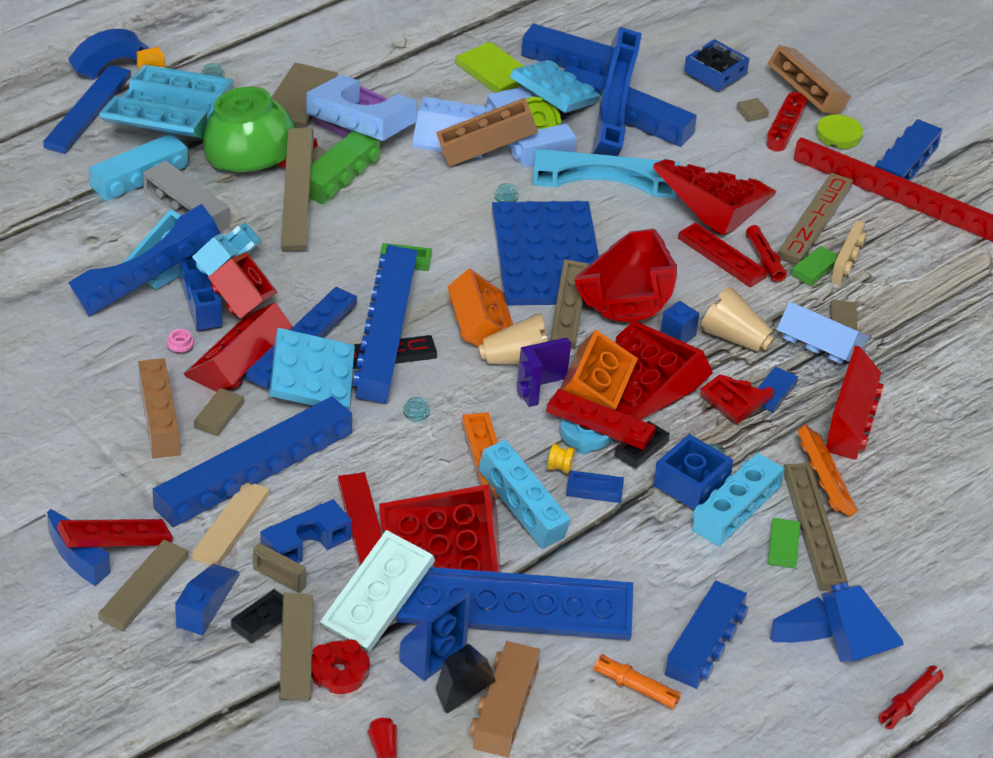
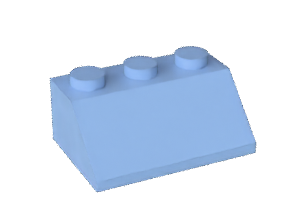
[412,97,492,158]
[777,302,870,364]

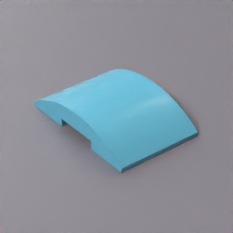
[99,64,233,138]

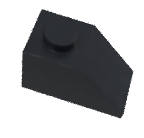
[436,643,496,713]

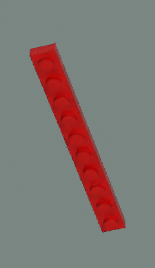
[793,137,993,241]

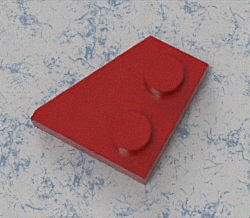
[700,374,774,424]

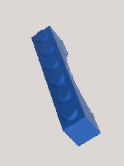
[592,27,642,156]
[68,204,221,316]

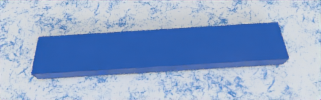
[43,65,131,154]

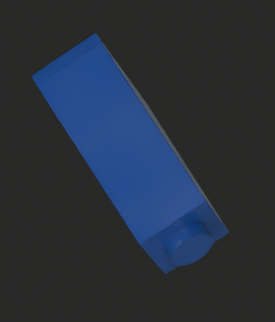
[822,581,904,661]

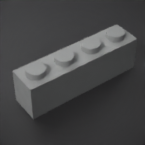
[143,161,230,231]

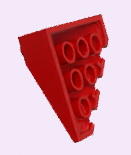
[652,159,777,235]
[616,321,713,420]
[379,484,500,572]

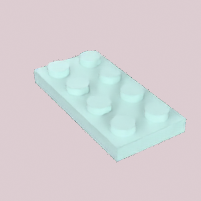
[320,530,435,653]

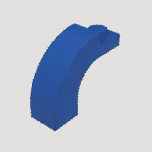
[68,29,150,80]

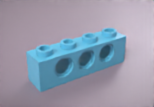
[478,439,571,550]
[692,453,785,547]

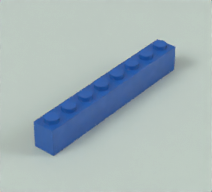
[352,244,418,404]
[152,396,352,527]

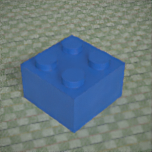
[653,434,733,510]

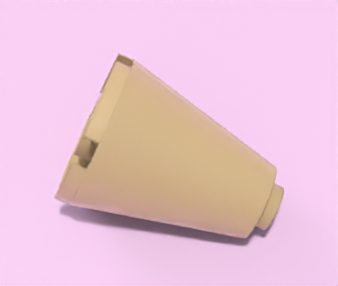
[700,286,774,352]
[479,313,548,364]

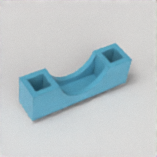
[193,222,262,276]

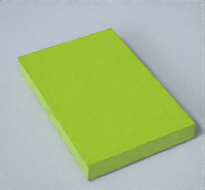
[455,41,524,93]

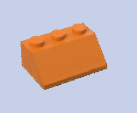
[447,268,513,348]
[560,329,638,410]

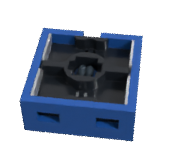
[684,39,749,91]

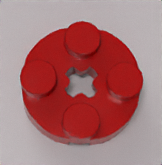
[311,639,370,694]

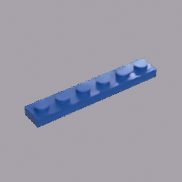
[246,287,357,389]

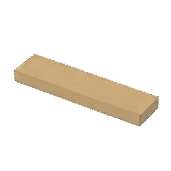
[192,482,270,565]

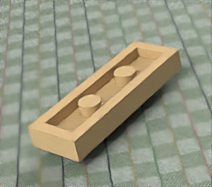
[831,220,867,284]

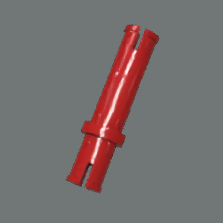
[746,225,787,282]
[878,665,944,729]

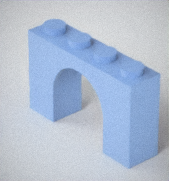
[306,75,417,141]
[484,87,576,167]

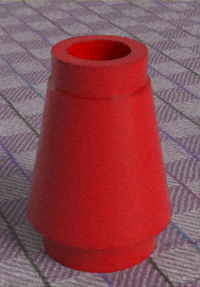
[367,717,397,758]

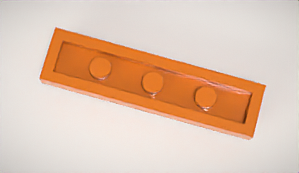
[462,412,500,497]
[797,424,858,517]

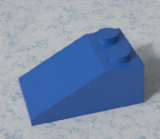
[399,588,471,681]

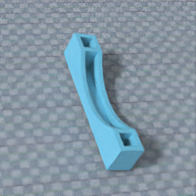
[532,149,679,198]

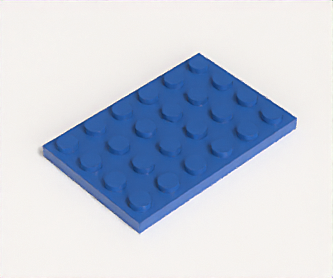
[492,201,599,306]

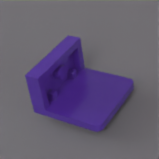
[517,338,571,407]

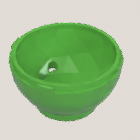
[203,86,296,172]

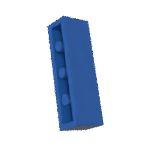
[521,23,611,76]
[624,87,697,147]
[874,119,943,181]
[665,580,749,689]

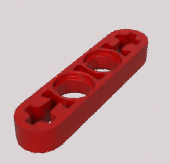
[766,92,807,152]

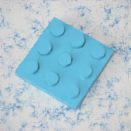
[510,60,601,113]
[269,328,355,409]

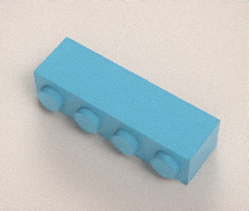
[89,133,188,201]

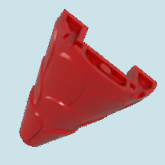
[574,229,677,322]

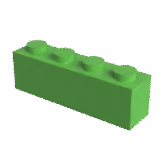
[310,131,381,205]

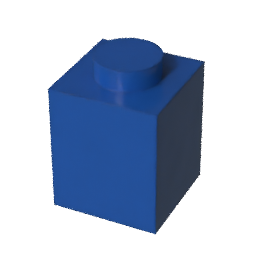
[660,301,699,343]

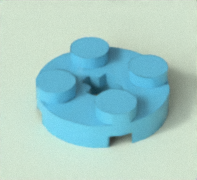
[559,418,613,454]

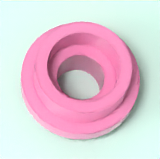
[167,329,194,353]

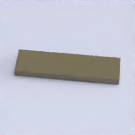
[550,259,589,349]
[98,540,188,631]
[279,592,313,701]

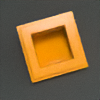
[137,47,165,71]

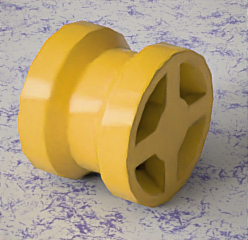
[547,443,575,474]

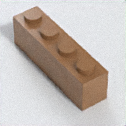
[767,45,851,115]
[436,98,538,167]
[138,358,180,459]
[470,641,541,758]

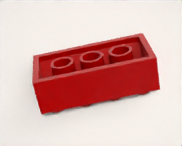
[183,302,293,392]
[826,345,884,460]

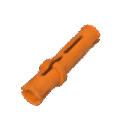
[594,654,681,710]

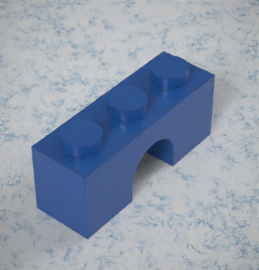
[180,255,222,330]
[260,499,352,563]

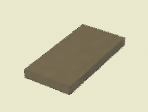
[271,62,338,128]

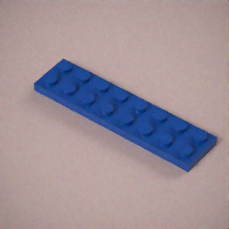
[397,567,634,640]

